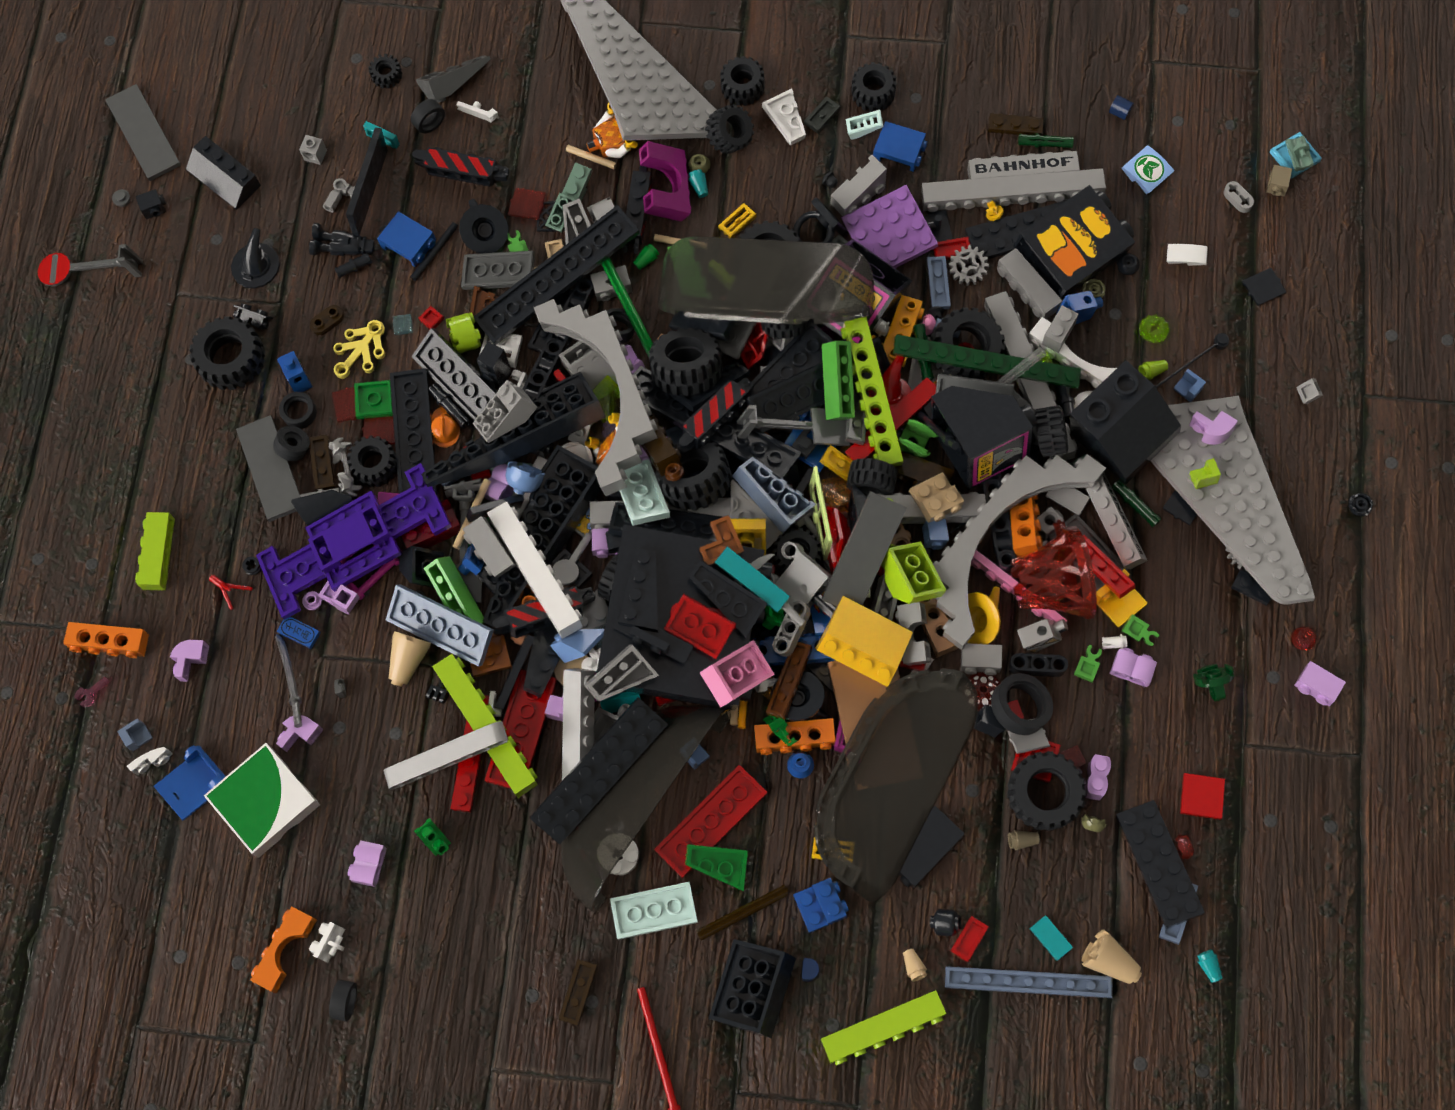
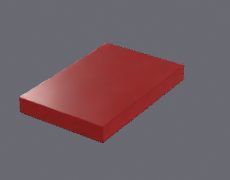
[664,594,736,659]

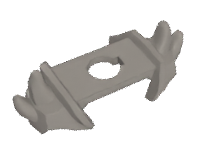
[329,437,362,497]

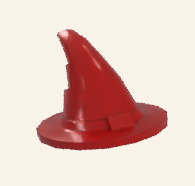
[867,356,911,413]

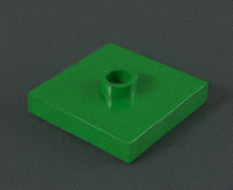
[354,380,393,419]

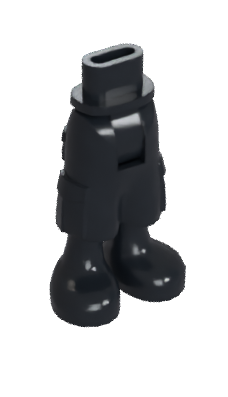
[309,223,375,256]

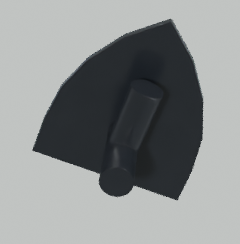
[924,210,953,242]

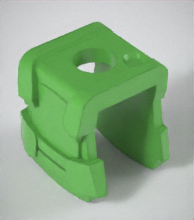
[898,419,938,458]

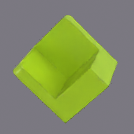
[1189,458,1221,489]

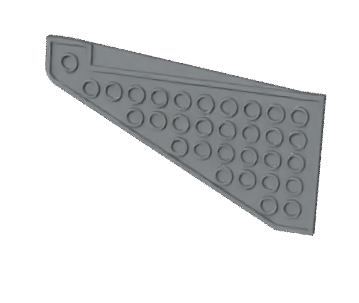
[560,0,716,141]
[1151,396,1315,604]

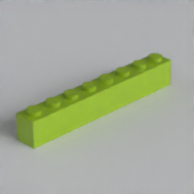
[432,654,538,798]

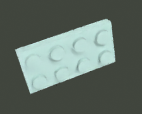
[619,459,670,526]
[610,882,698,940]

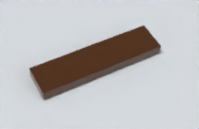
[766,642,813,720]

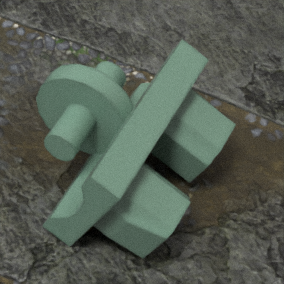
[1285,136,1314,171]

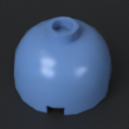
[505,461,545,495]

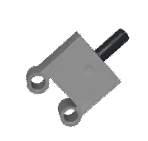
[771,542,836,618]

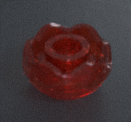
[1291,626,1317,651]
[1175,835,1194,860]

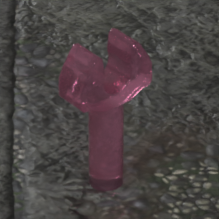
[74,676,110,707]

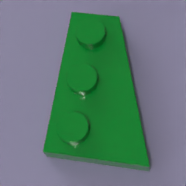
[685,844,748,891]

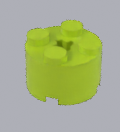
[446,312,481,354]

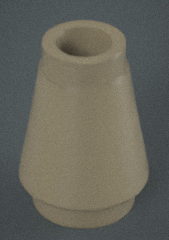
[1008,830,1039,850]

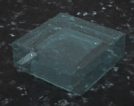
[392,314,413,335]

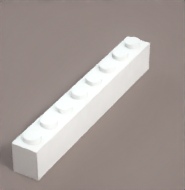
[487,502,583,639]

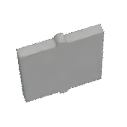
[1006,719,1050,754]

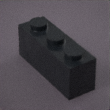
[477,342,512,389]

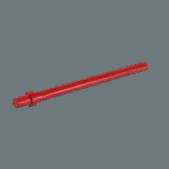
[637,987,681,1110]

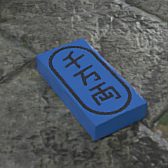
[277,617,321,649]

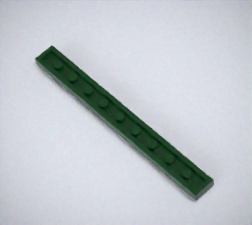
[893,335,1081,389]

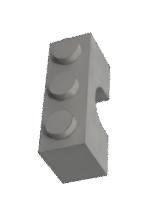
[895,602,932,666]

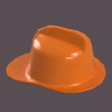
[431,407,460,448]

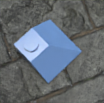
[550,629,604,663]

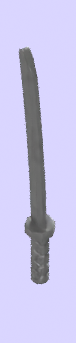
[275,634,302,728]

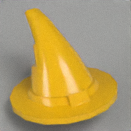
[967,587,1001,644]

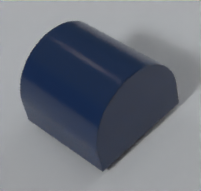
[1109,95,1134,120]
[802,958,819,982]

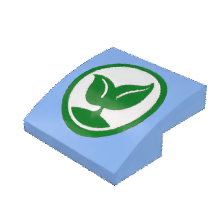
[1121,145,1174,194]

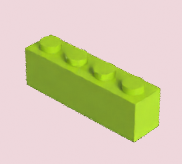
[135,512,175,590]

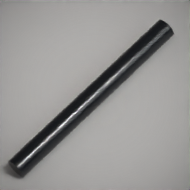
[410,222,458,281]

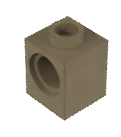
[1266,165,1292,196]

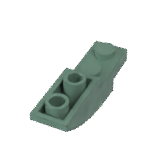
[545,162,593,233]

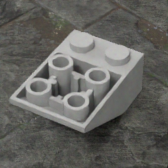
[559,341,618,400]
[473,380,537,443]

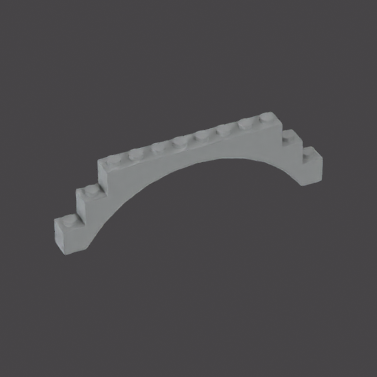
[534,299,658,496]
[933,454,1106,650]

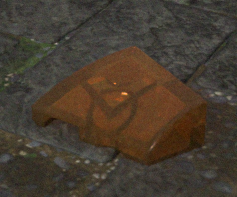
[808,476,851,512]

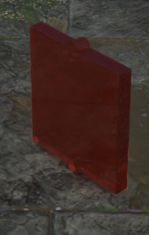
[508,188,546,220]
[332,387,356,423]
[362,416,395,444]

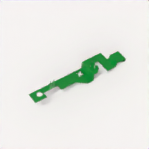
[763,707,797,746]

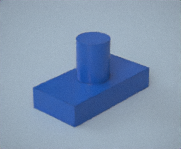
[458,544,484,575]

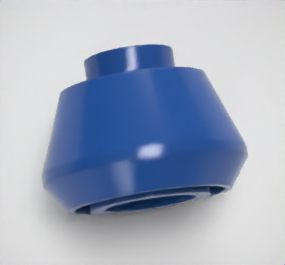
[787,752,814,779]

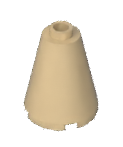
[388,631,431,687]
[1081,930,1142,984]

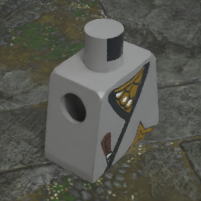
[1017,619,1068,652]

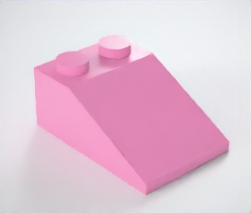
[700,640,775,707]

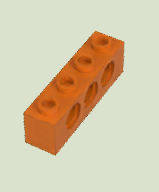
[1010,495,1043,559]
[63,622,149,658]
[754,718,836,755]

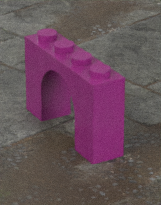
[639,141,691,222]

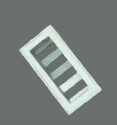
[846,110,884,140]

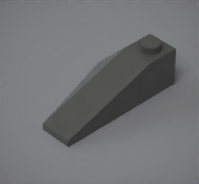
[416,55,490,103]

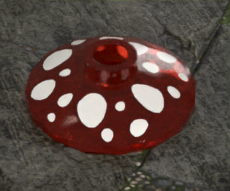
[963,672,1000,710]

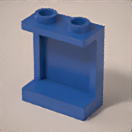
[873,121,928,172]
[377,211,436,267]

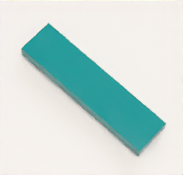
[714,546,790,612]

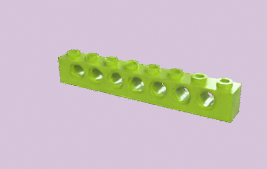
[841,316,903,467]

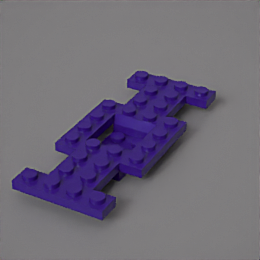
[256,463,452,619]

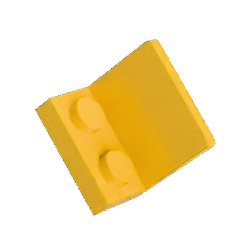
[1092,569,1147,627]

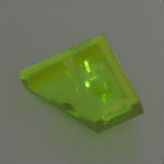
[592,375,620,427]

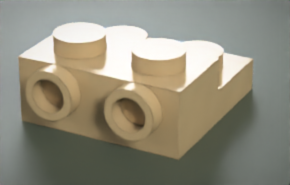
[909,472,964,523]

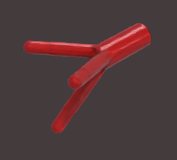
[209,575,253,610]

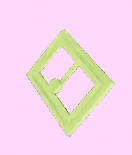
[809,466,833,560]

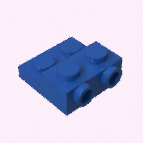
[793,878,849,933]

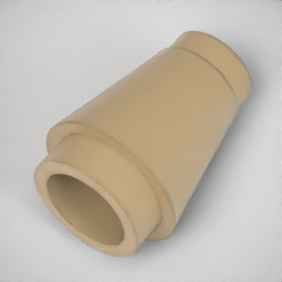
[903,949,927,982]

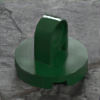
[1193,664,1235,702]

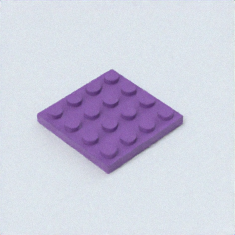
[841,185,938,268]

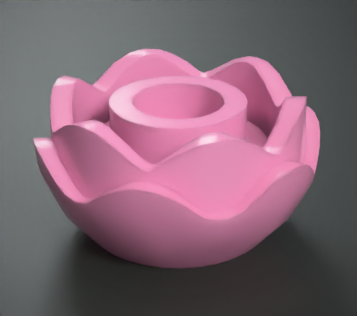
[921,314,936,336]

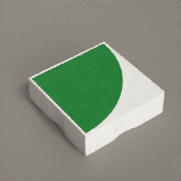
[204,743,320,858]

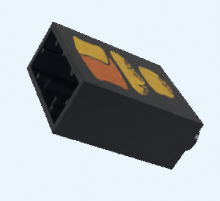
[1013,185,1135,300]

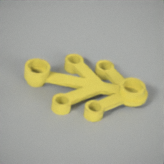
[333,320,385,379]

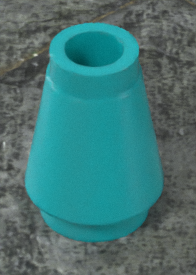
[688,169,709,198]
[1197,950,1223,983]

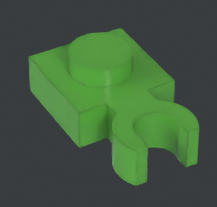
[507,230,528,252]
[1121,614,1159,646]
[1074,645,1102,682]

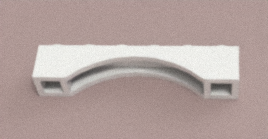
[1028,317,1117,388]

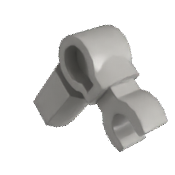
[323,179,355,213]

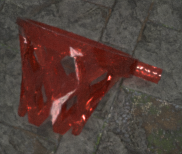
[1011,520,1097,620]

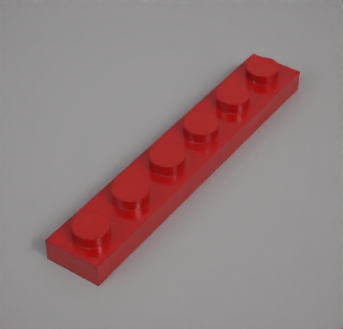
[450,695,489,813]

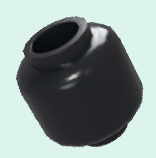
[930,909,961,936]

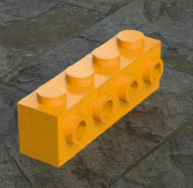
[883,295,925,367]

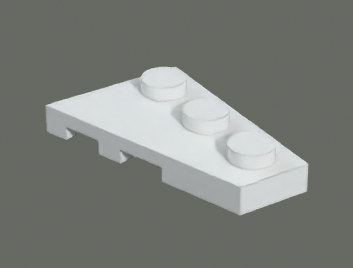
[762,89,806,146]

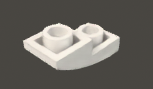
[1167,244,1208,266]
[127,747,173,775]

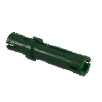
[1018,133,1074,148]
[913,324,934,381]
[1112,479,1161,528]

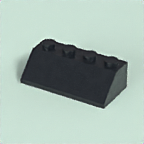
[186,136,261,210]

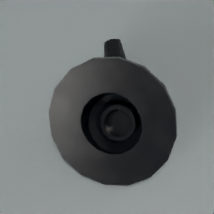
[459,199,508,254]
[231,228,280,289]
[771,671,831,722]

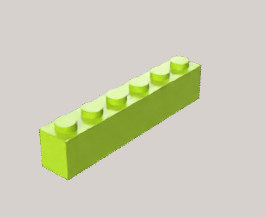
[821,990,946,1066]

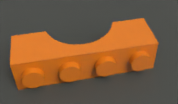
[250,906,317,993]

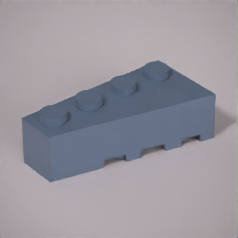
[732,456,816,534]

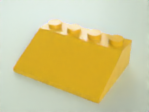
[816,596,913,687]

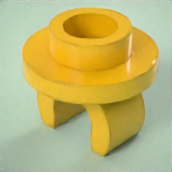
[986,201,1004,221]

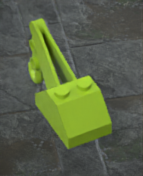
[881,498,946,604]

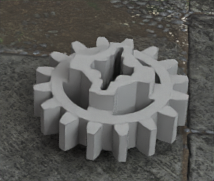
[949,245,989,286]

